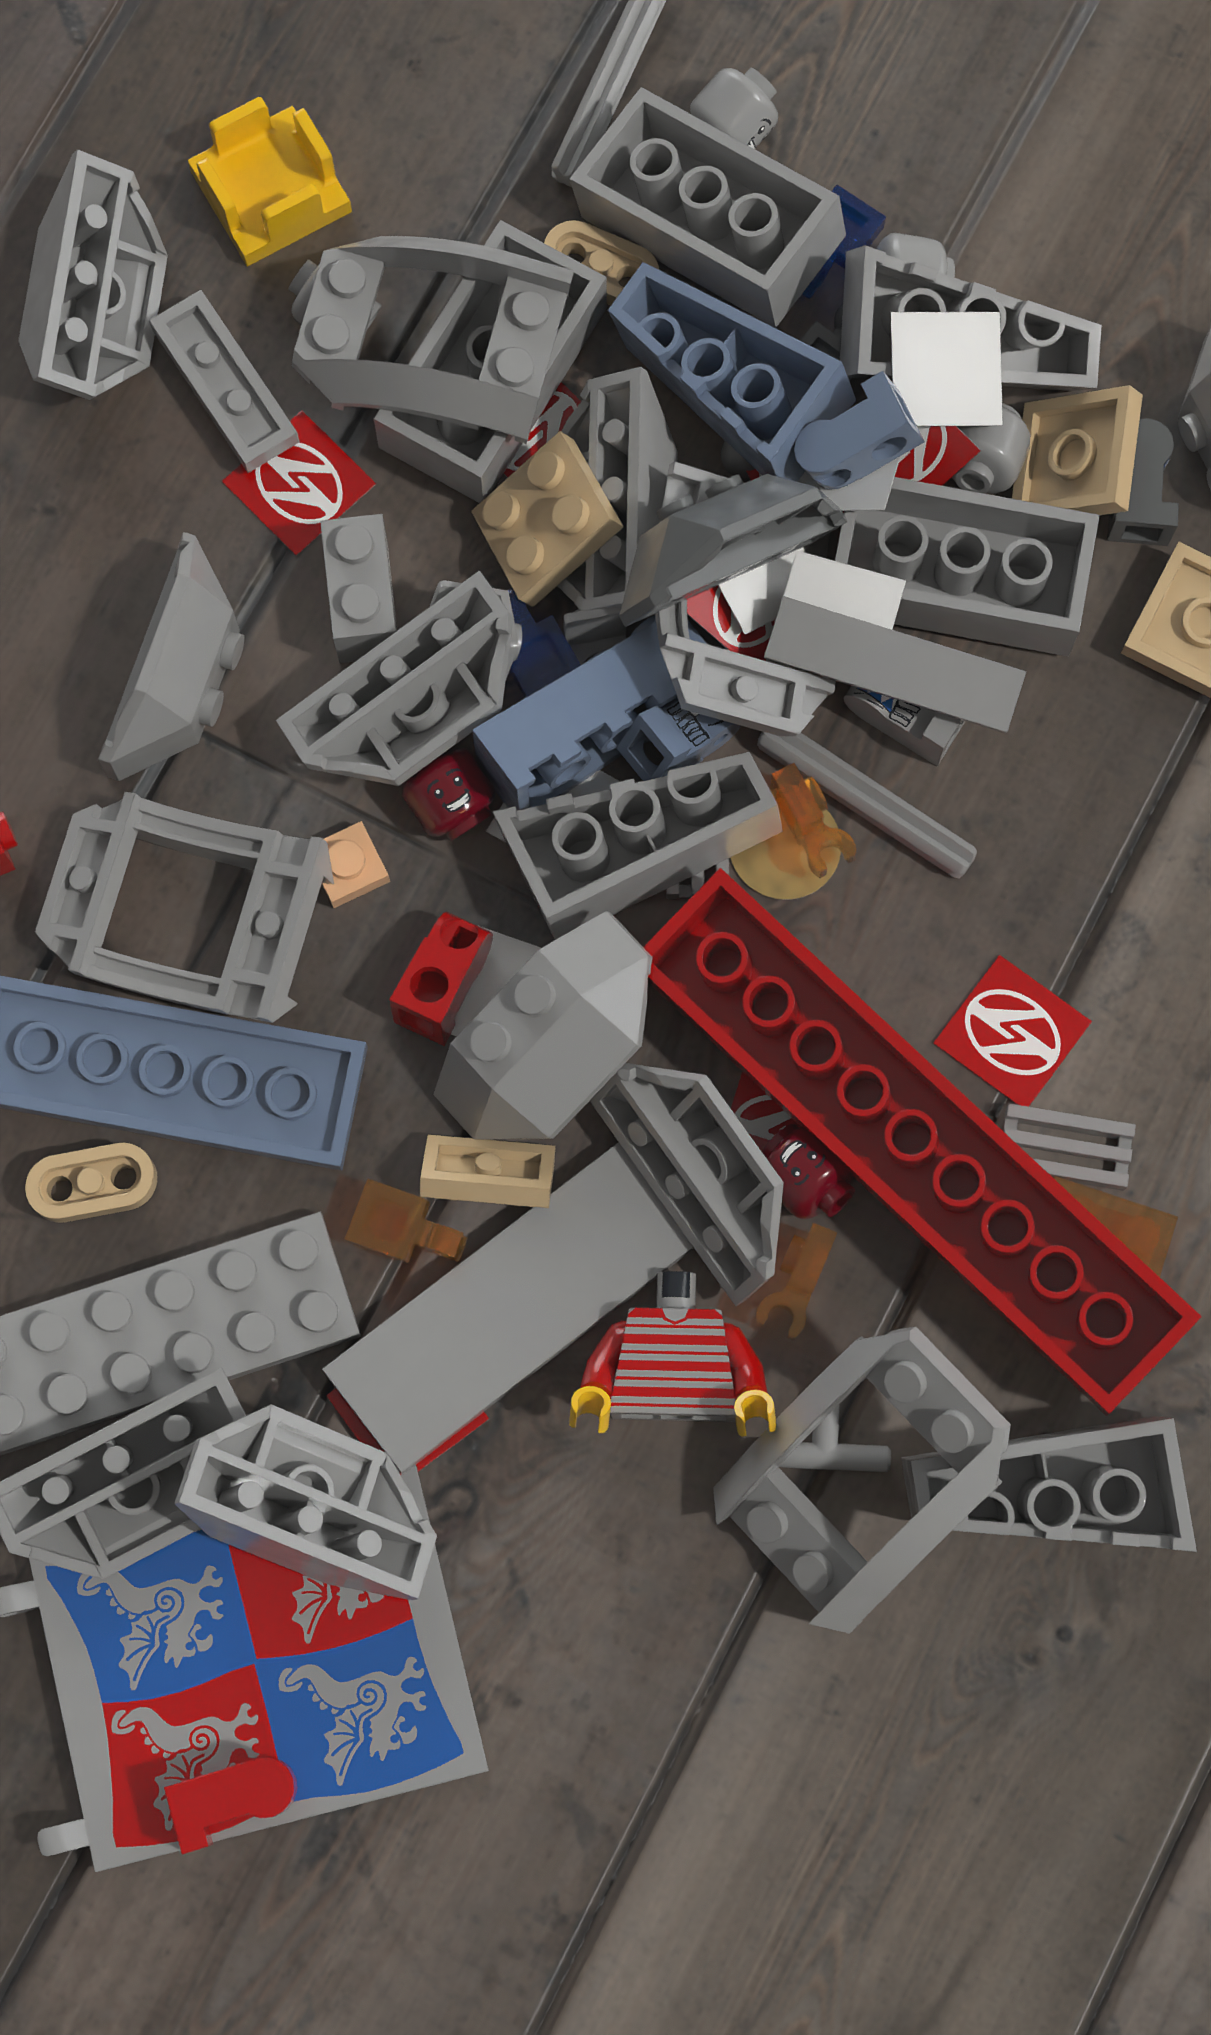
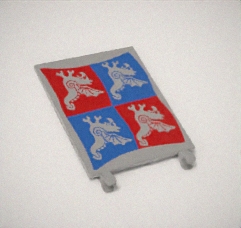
[0,1465,489,1872]

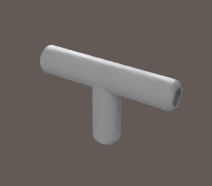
[779,1405,891,1472]

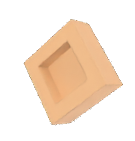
[322,821,390,908]

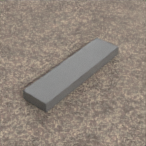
[764,596,1027,733]

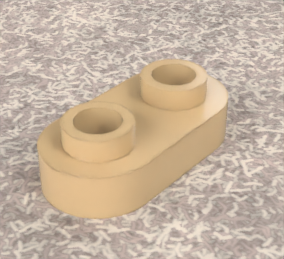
[544,220,659,306]
[25,1143,157,1223]

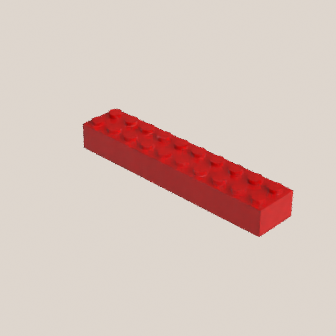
[644,868,1202,1416]

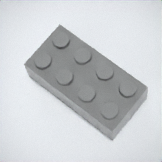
[570,87,846,328]
[374,220,607,503]
[835,477,1100,657]

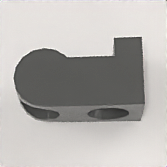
[1107,418,1179,546]

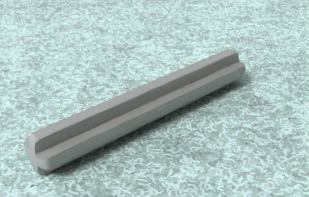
[552,0,666,187]
[757,731,977,878]

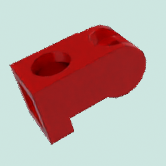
[389,911,493,1046]
[164,1757,297,1855]

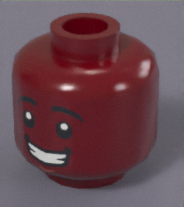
[402,748,496,841]
[762,1124,855,1219]

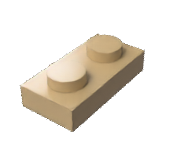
[420,1135,555,1208]

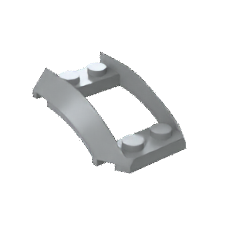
[292,236,574,444]
[655,462,836,736]
[35,792,334,1023]
[713,1326,1011,1634]

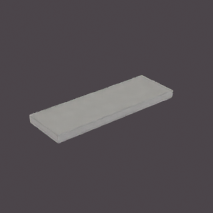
[322,1142,695,1475]

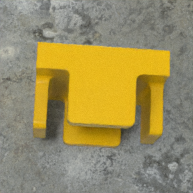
[188,97,352,267]

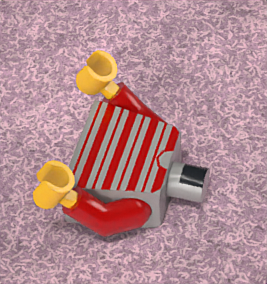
[569,1271,776,1437]

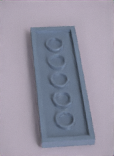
[0,976,368,1171]

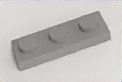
[149,290,300,473]

